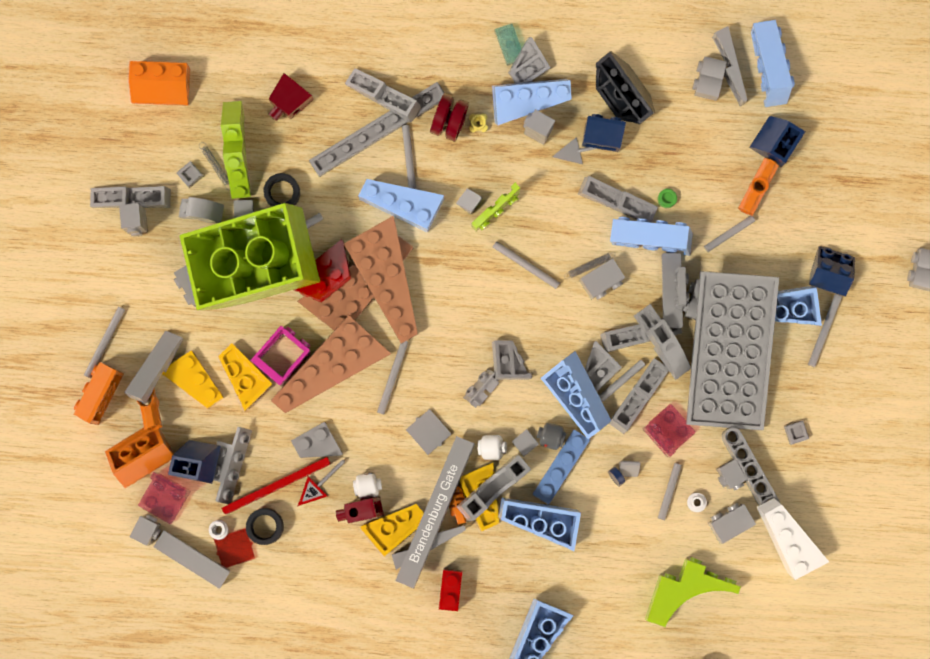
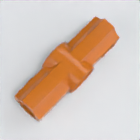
[738,158,779,216]
[134,376,162,432]

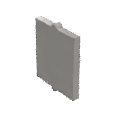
[406,409,451,455]

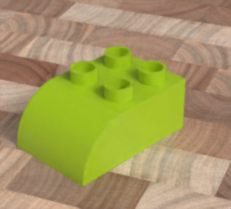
[179,203,320,310]

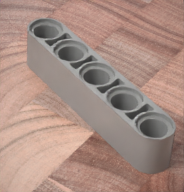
[722,428,780,506]

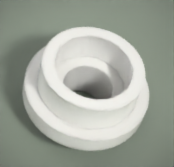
[687,493,707,512]
[209,520,229,540]

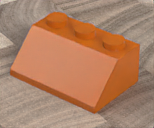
[129,61,190,106]
[73,362,124,425]
[105,427,174,488]

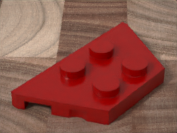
[294,239,351,303]

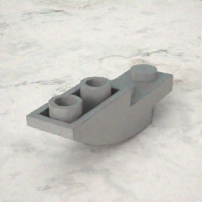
[634,304,691,380]

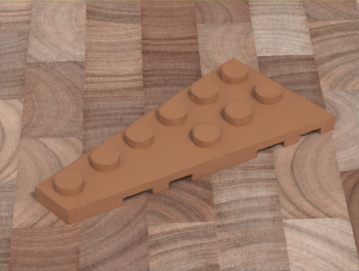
[344,215,418,344]
[297,236,414,331]
[271,315,391,413]

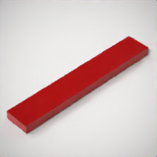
[221,457,331,515]

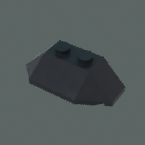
[596,51,655,124]

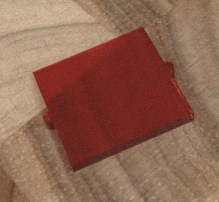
[214,528,256,568]

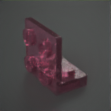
[642,404,695,458]
[138,472,191,524]

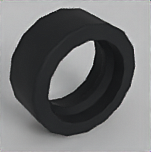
[263,173,300,207]
[246,508,284,545]

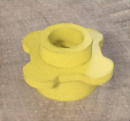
[469,114,488,133]

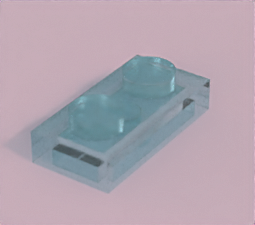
[494,23,521,66]

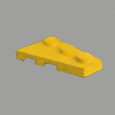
[218,343,273,411]
[162,350,224,409]
[459,463,499,532]
[360,504,424,557]

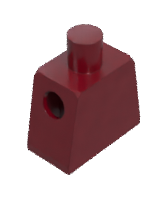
[268,73,314,122]
[336,497,384,524]

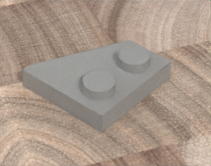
[508,37,551,83]
[492,340,532,380]
[585,341,622,392]
[291,422,343,458]

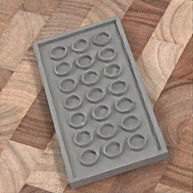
[686,271,779,430]

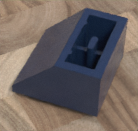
[582,114,626,152]
[749,116,806,167]
[809,246,855,297]
[168,440,221,484]

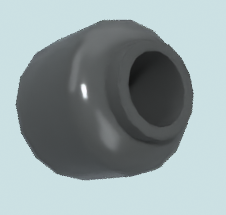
[537,422,566,450]

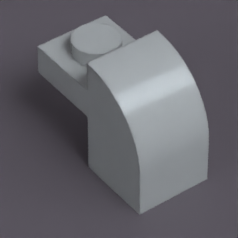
[178,197,224,223]

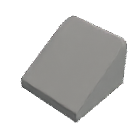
[456,188,483,214]
[619,461,640,477]

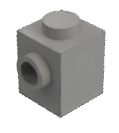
[716,459,747,491]
[130,514,161,546]

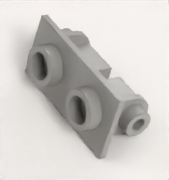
[463,369,499,408]

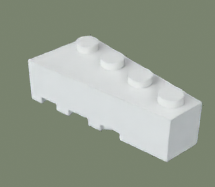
[757,498,829,580]

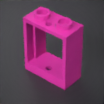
[250,326,311,387]

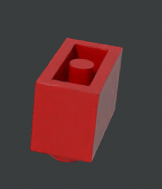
[439,569,462,612]

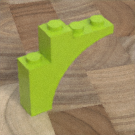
[221,101,251,199]
[645,557,741,627]

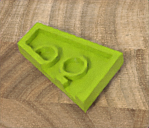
[471,182,520,232]

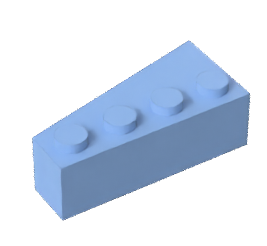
[751,20,795,107]
[492,79,572,125]
[358,179,444,233]
[610,217,693,256]
[775,286,822,326]
[541,351,611,439]
[498,497,581,551]
[509,598,573,659]

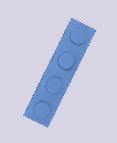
[532,430,590,505]

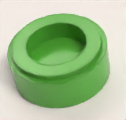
[657,189,677,208]

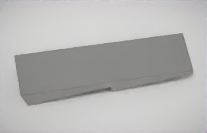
[712,26,747,106]
[345,68,421,122]
[578,176,658,223]
[90,186,171,208]
[600,318,682,352]
[125,331,183,404]
[609,358,669,434]
[392,525,466,570]
[154,530,230,589]

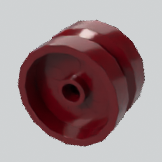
[430,93,469,142]

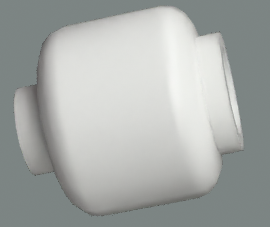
[478,435,507,460]
[353,473,382,500]

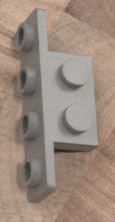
[662,253,689,329]
[213,427,252,504]

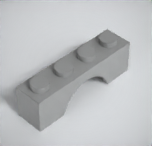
[456,455,531,521]

